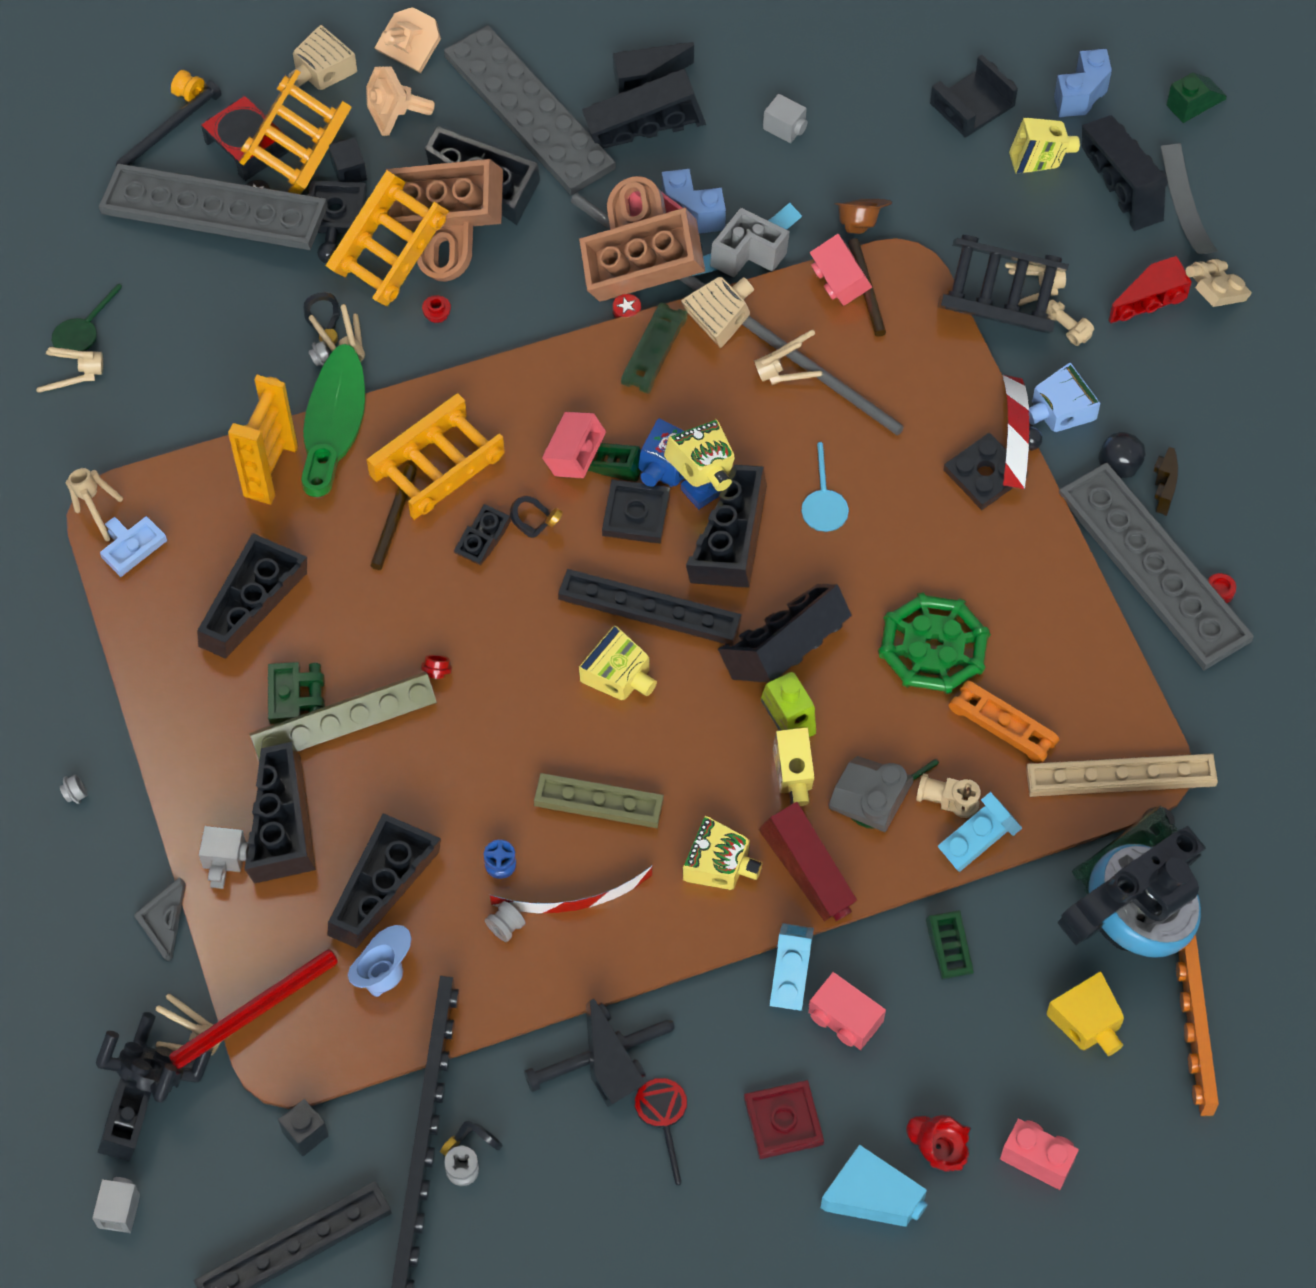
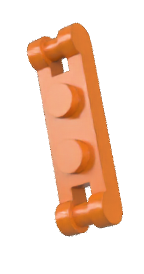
[948,681,1059,763]

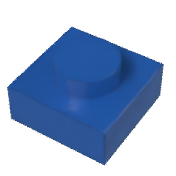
[681,480,721,510]

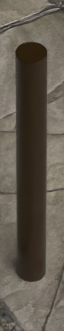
[848,238,886,337]
[370,465,417,570]

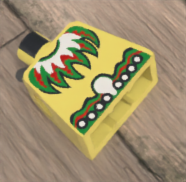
[664,419,734,492]
[773,727,814,806]
[683,816,763,890]

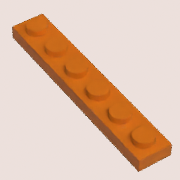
[1176,934,1219,1116]

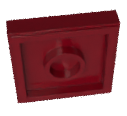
[744,1080,824,1159]

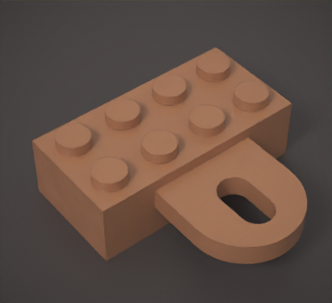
[386,159,503,282]
[579,176,705,302]

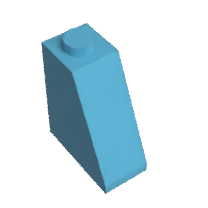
[820,1145,928,1227]

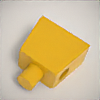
[1046,972,1124,1056]

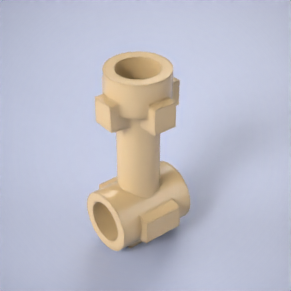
[1046,299,1094,346]

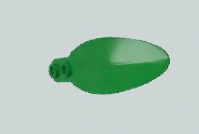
[301,344,365,497]

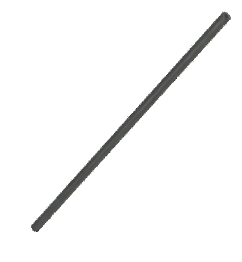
[571,193,904,436]

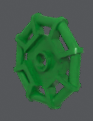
[878,592,991,694]

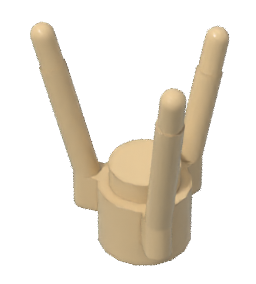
[1005,263,1066,306]
[309,304,365,362]
[754,330,822,385]
[36,347,103,393]
[65,468,123,541]
[156,994,221,1056]

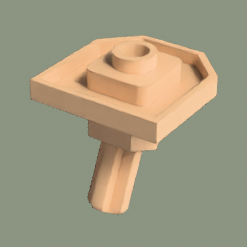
[374,7,441,74]
[366,66,435,136]

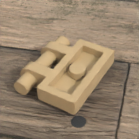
[1186,259,1252,307]

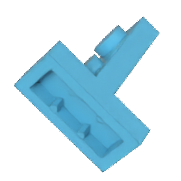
[938,792,1022,872]
[770,923,814,1011]

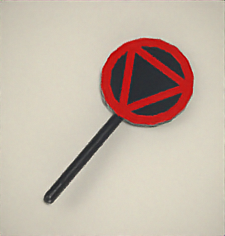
[635,1078,687,1185]

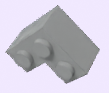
[710,208,790,277]

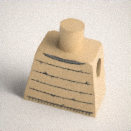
[289,25,357,90]
[681,277,754,348]

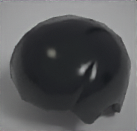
[1098,432,1146,478]

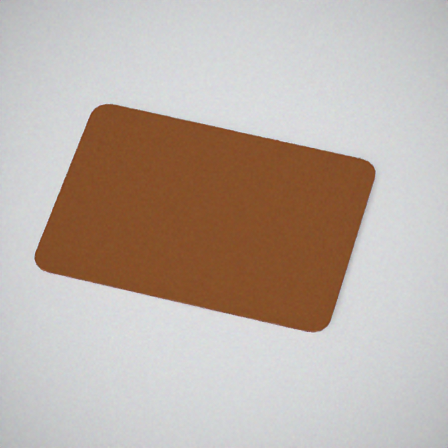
[66,238,1191,1109]

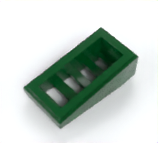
[588,443,641,482]
[925,910,974,979]

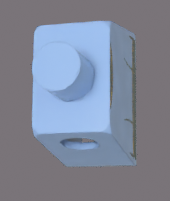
[1029,363,1100,432]

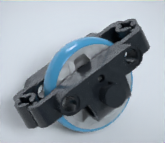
[1057,826,1206,958]

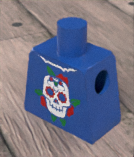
[638,418,685,487]

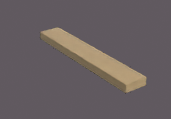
[1026,754,1218,797]

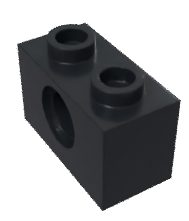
[97,1078,151,1161]

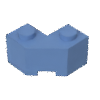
[1054,49,1112,117]
[662,169,726,233]

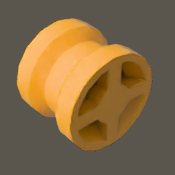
[171,70,205,102]

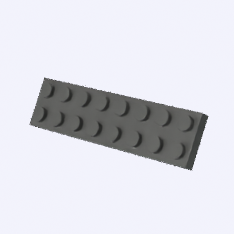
[444,25,616,195]
[99,164,328,250]
[1059,463,1254,671]

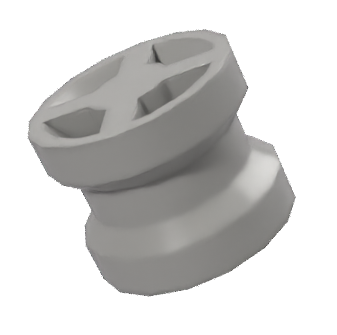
[485,901,526,942]
[444,1146,479,1186]

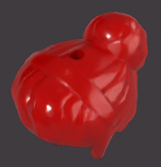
[906,1115,970,1172]

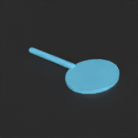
[801,442,849,532]

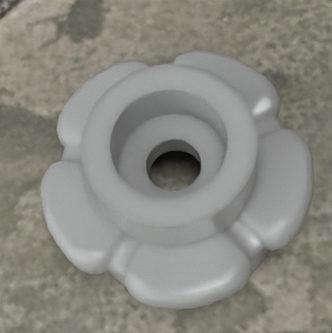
[309,341,331,366]
[60,774,88,804]

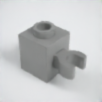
[199,826,250,889]

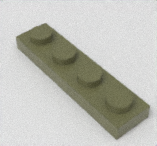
[534,773,664,828]

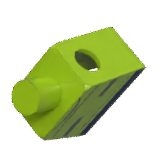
[761,672,816,737]

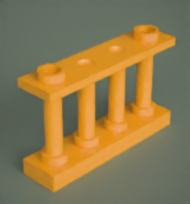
[239,69,352,194]
[325,170,449,307]
[228,375,298,505]
[367,393,505,520]

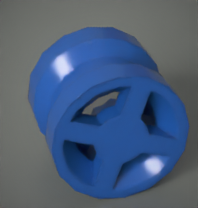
[484,839,516,879]

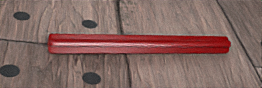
[169,949,338,1069]

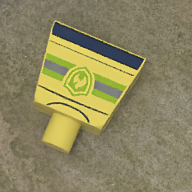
[1009,118,1080,174]
[579,625,657,700]

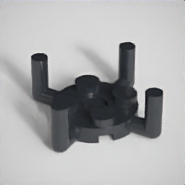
[96,1012,213,1103]

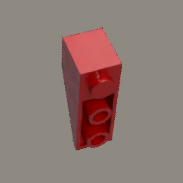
[1108,256,1192,324]

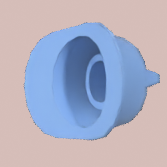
[348,925,412,997]

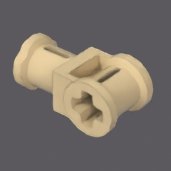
[916,773,981,818]

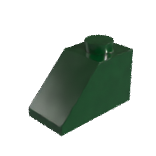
[1166,72,1227,123]

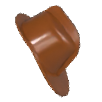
[834,199,892,234]

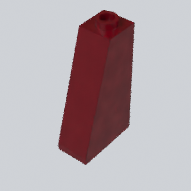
[759,802,858,922]

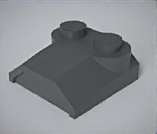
[829,756,913,832]

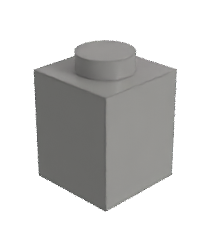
[763,94,808,143]
[93,1177,140,1233]

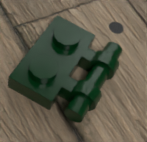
[268,662,325,724]

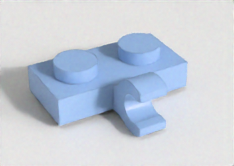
[100,516,167,577]

